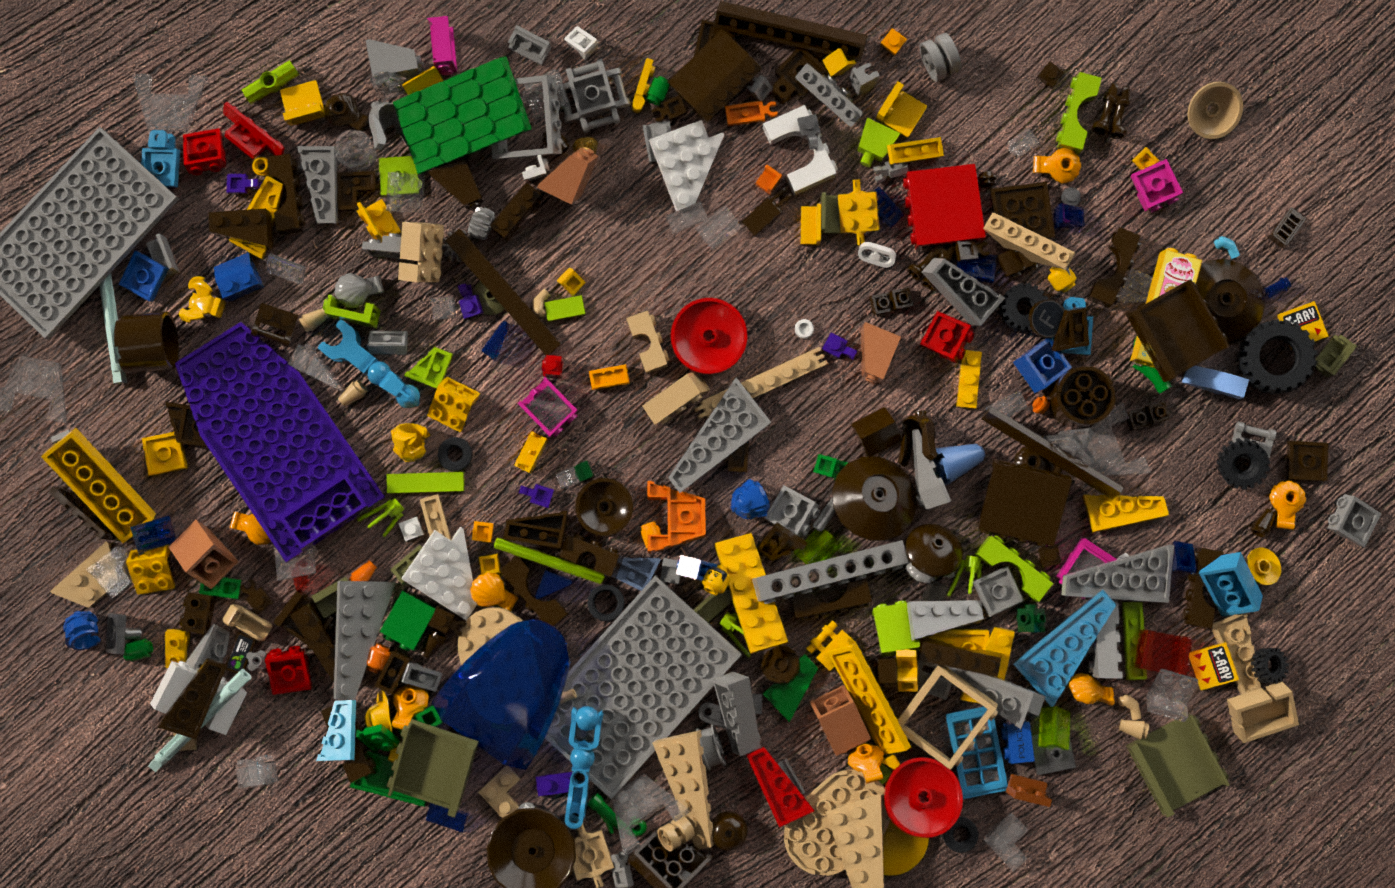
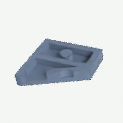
[616,558,661,591]

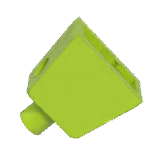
[857,118,900,167]

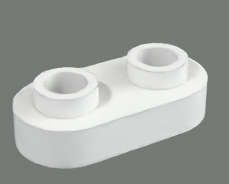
[858,242,896,268]

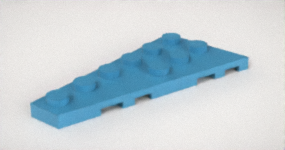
[1013,589,1116,708]

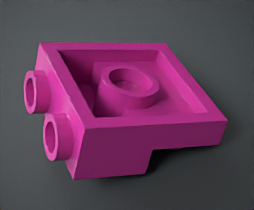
[1130,159,1183,213]

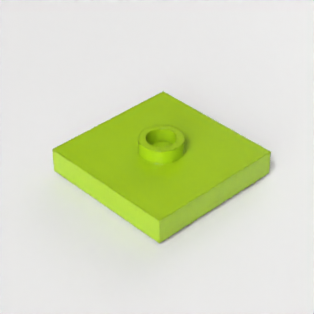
[379,156,420,197]

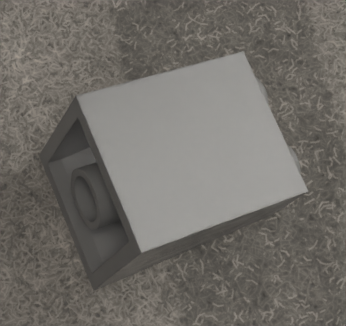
[366,39,425,88]

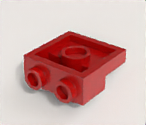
[183,128,226,176]
[920,311,974,363]
[265,646,312,695]

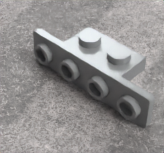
[795,64,863,127]

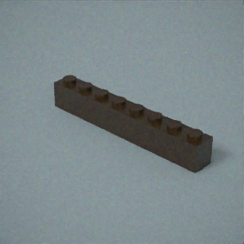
[714,1,867,62]

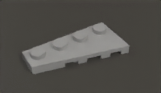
[297,146,338,223]

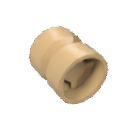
[657,816,695,851]

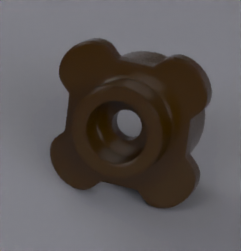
[978,171,997,188]

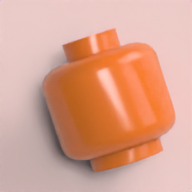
[367,643,391,673]

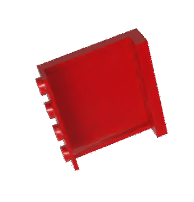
[903,164,986,250]

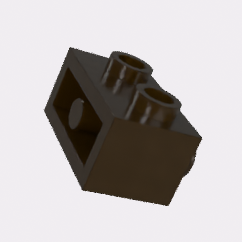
[180,592,216,634]

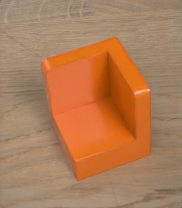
[755,165,782,195]

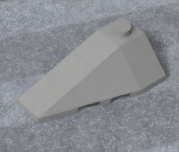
[186,624,230,670]

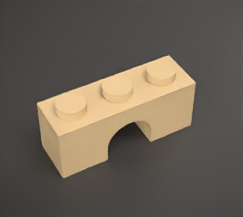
[626,311,670,374]

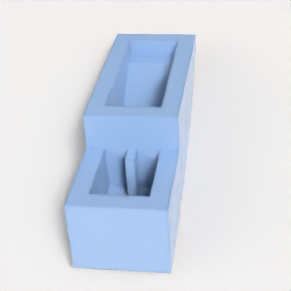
[1182,366,1249,399]

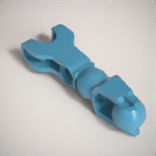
[318,319,420,409]
[565,706,604,829]

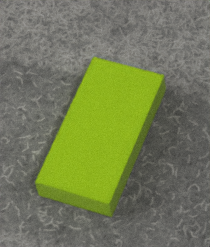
[544,295,586,322]

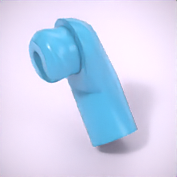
[1214,236,1240,259]

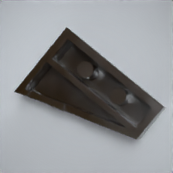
[208,208,274,251]
[503,511,569,552]

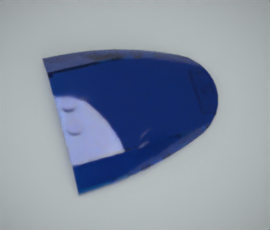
[431,619,570,770]

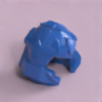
[730,479,770,519]
[63,610,101,650]

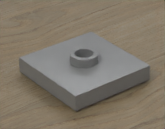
[973,566,1024,617]

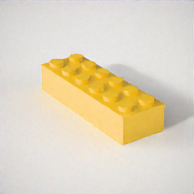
[41,427,156,543]

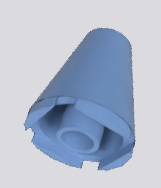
[932,444,985,485]

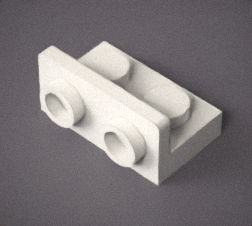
[522,155,550,182]

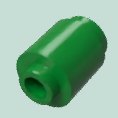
[646,76,670,106]
[123,638,154,662]

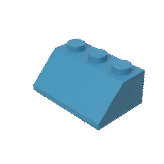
[1199,552,1263,616]

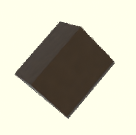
[851,407,902,457]

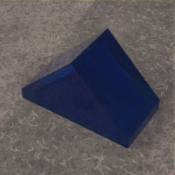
[1054,203,1085,228]
[1172,541,1196,573]
[535,570,574,599]

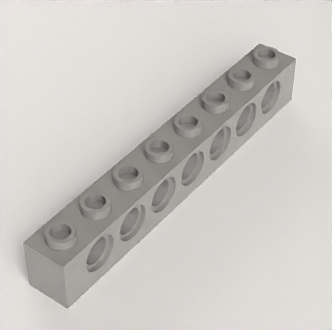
[752,540,909,604]

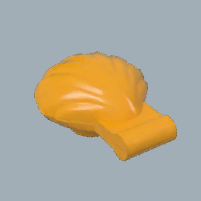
[1033,147,1081,184]
[1269,480,1306,530]
[230,512,271,545]
[470,572,519,611]
[1069,673,1115,705]
[392,684,429,729]
[848,744,884,784]

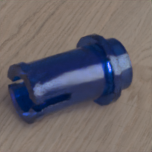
[1264,277,1291,298]

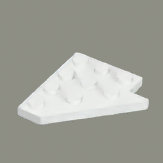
[649,120,724,212]
[402,527,477,620]

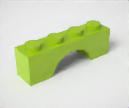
[1056,72,1102,154]
[975,535,1053,602]

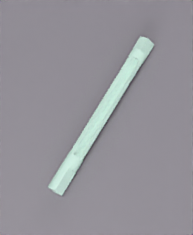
[99,273,127,384]
[148,669,251,772]

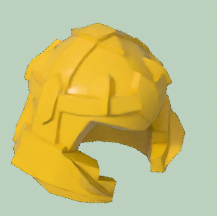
[391,423,431,462]

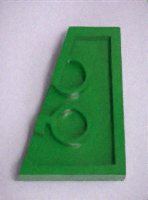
[763,654,818,723]

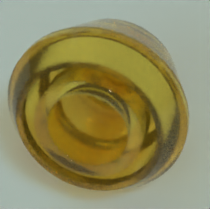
[572,137,598,154]

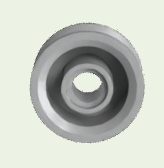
[696,724,726,770]

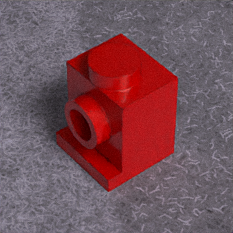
[542,355,564,378]

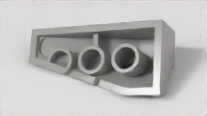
[912,429,951,509]

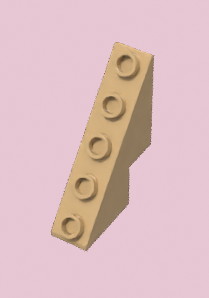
[983,213,1075,270]

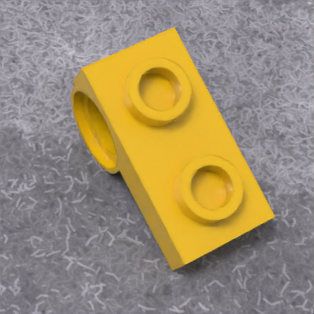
[165,629,190,668]

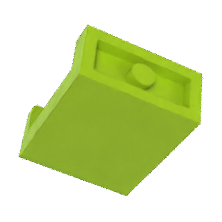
[323,295,381,329]
[872,601,920,658]

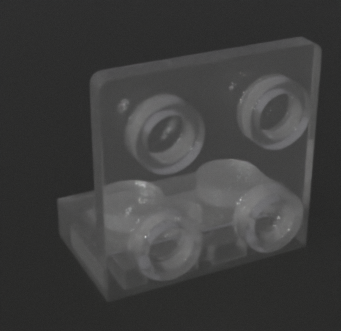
[1147,669,1198,722]

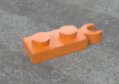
[725,101,778,126]

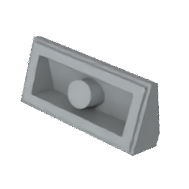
[367,331,408,355]

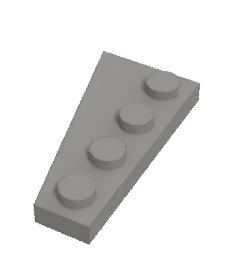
[907,600,984,641]
[956,669,1034,729]

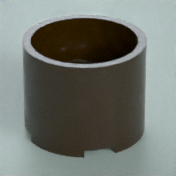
[114,311,179,373]
[1048,366,1116,428]

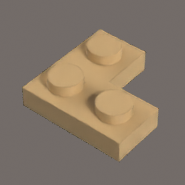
[478,765,521,818]

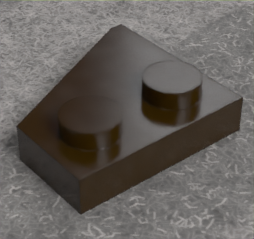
[1052,307,1089,352]
[757,522,808,561]

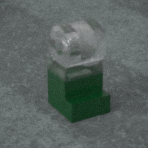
[556,460,594,489]

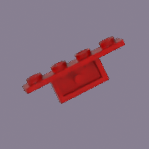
[223,102,285,159]

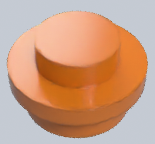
[1032,396,1050,414]

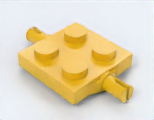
[838,179,879,245]

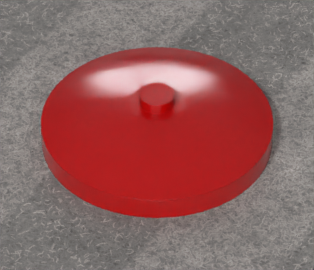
[671,298,747,375]
[884,757,963,838]

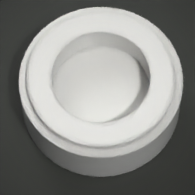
[795,319,814,339]

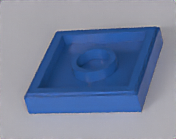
[119,251,169,302]

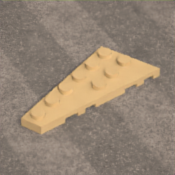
[652,730,715,850]
[825,793,884,888]

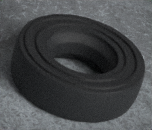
[438,437,473,472]
[943,816,978,853]

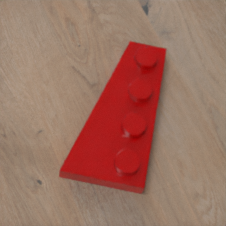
[746,746,815,827]

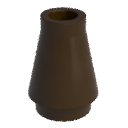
[1251,508,1276,538]
[420,629,446,659]

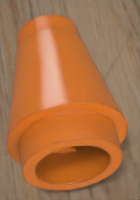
[349,560,377,582]

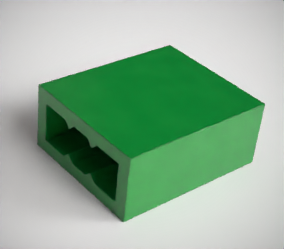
[379,591,436,652]

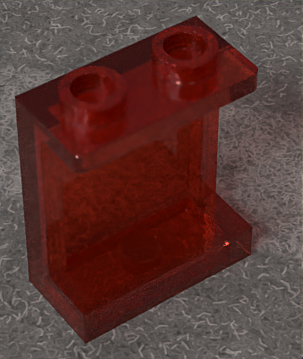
[1135,629,1192,676]

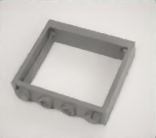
[491,75,563,159]

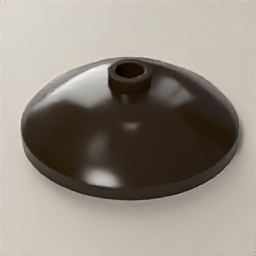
[575,478,633,536]
[905,524,963,577]

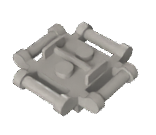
[557,59,631,133]

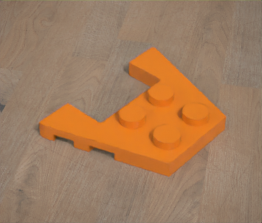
[647,481,706,554]

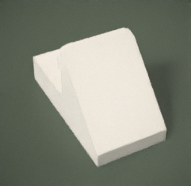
[564,26,599,60]

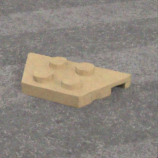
[50,541,120,608]

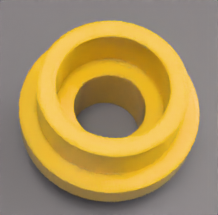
[252,157,269,176]

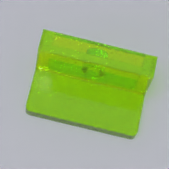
[794,529,841,565]
[1039,706,1070,750]

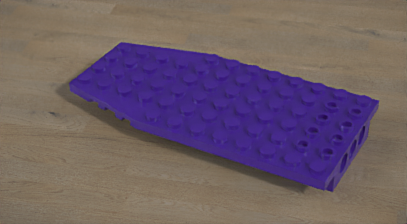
[175,322,385,563]

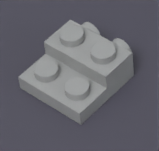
[362,233,407,260]
[765,485,820,538]
[1328,494,1382,548]

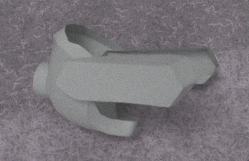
[369,101,409,150]

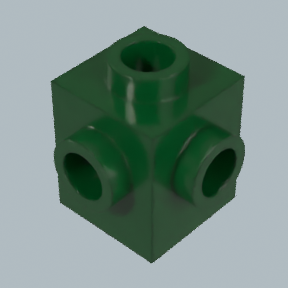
[1017,604,1046,632]

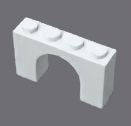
[763,105,838,196]
[150,661,247,735]

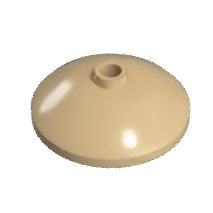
[1188,82,1243,139]

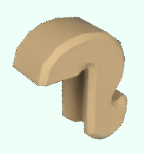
[223,604,273,641]

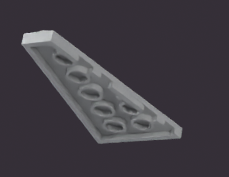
[668,378,771,493]
[1061,544,1174,603]
[334,581,396,699]

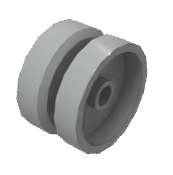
[919,32,962,82]

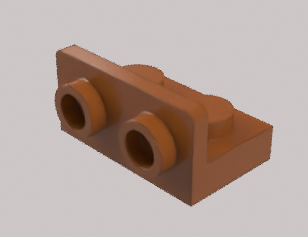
[1006,774,1052,807]

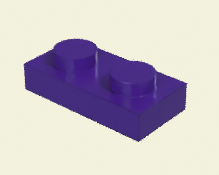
[536,771,576,796]

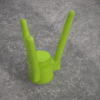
[357,498,405,537]
[947,555,982,597]
[719,612,750,657]

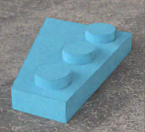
[316,700,356,761]

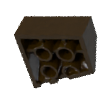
[628,828,713,888]

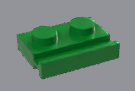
[356,724,401,753]

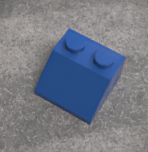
[214,252,264,302]
[1013,338,1072,393]

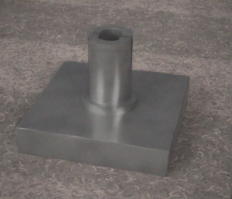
[106,613,141,654]
[1031,728,1076,775]

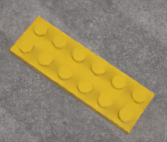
[714,533,788,654]
[828,643,911,755]

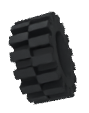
[1251,648,1289,683]

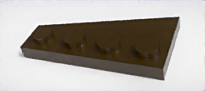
[157,658,227,739]

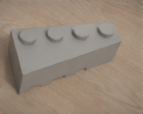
[1087,599,1123,679]
[712,672,761,756]

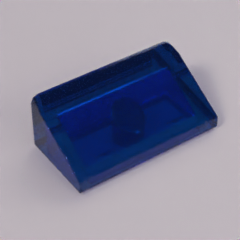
[426,803,469,833]

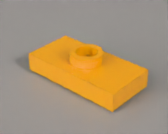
[589,364,630,390]

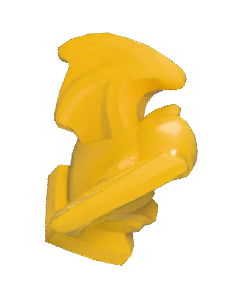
[179,276,226,323]

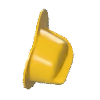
[365,690,392,732]

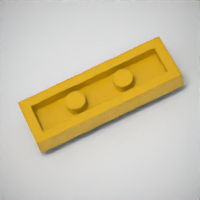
[887,137,944,165]
[956,350,982,409]

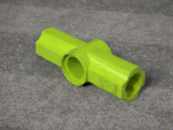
[242,60,299,105]

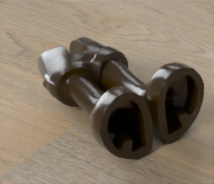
[1092,83,1131,139]
[907,243,956,291]

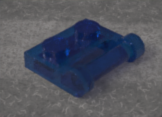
[130,516,176,556]

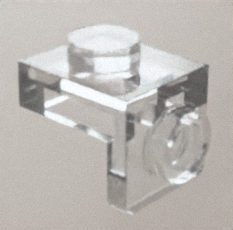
[1007,128,1040,157]

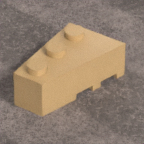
[642,372,710,425]

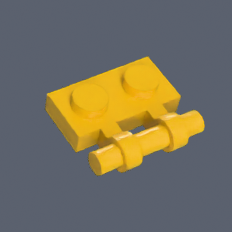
[806,620,856,671]

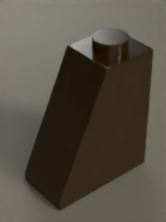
[429,157,484,209]

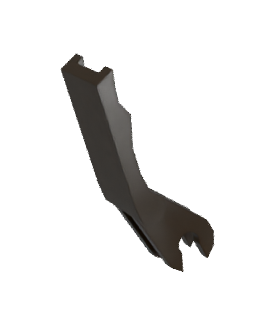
[742,188,793,237]

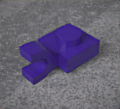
[226,174,262,194]
[458,283,483,319]
[822,333,857,360]
[519,484,554,508]

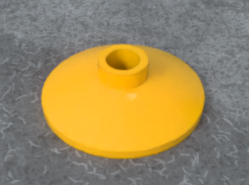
[1246,547,1281,586]

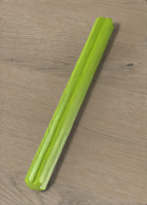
[494,538,605,584]

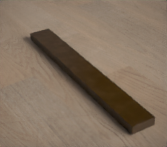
[445,228,561,356]
[981,407,1123,500]

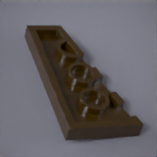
[48,486,116,540]

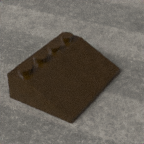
[667,29,762,124]

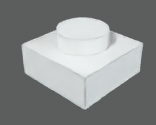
[398,517,424,542]

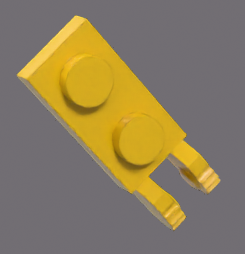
[631,58,655,114]

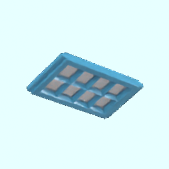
[945,706,1008,799]

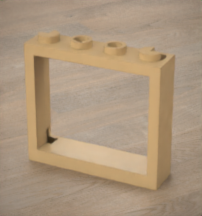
[898,664,998,770]

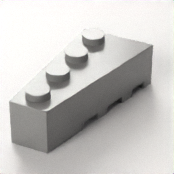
[922,258,1005,326]

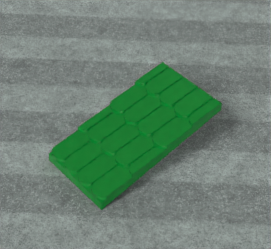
[393,57,532,174]

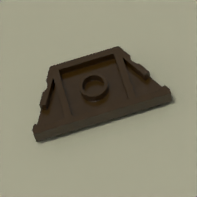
[165,402,208,448]

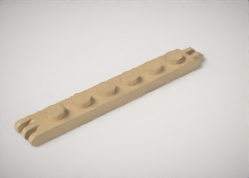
[694,347,828,419]

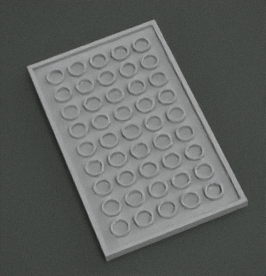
[0,127,179,340]
[526,575,742,799]

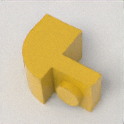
[896,649,918,692]

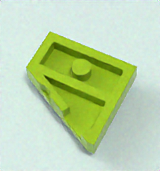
[404,347,453,389]

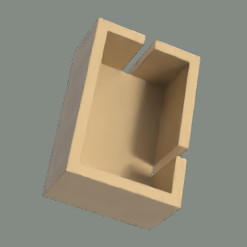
[398,222,444,282]
[1227,682,1299,743]

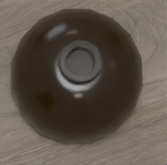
[711,811,748,851]

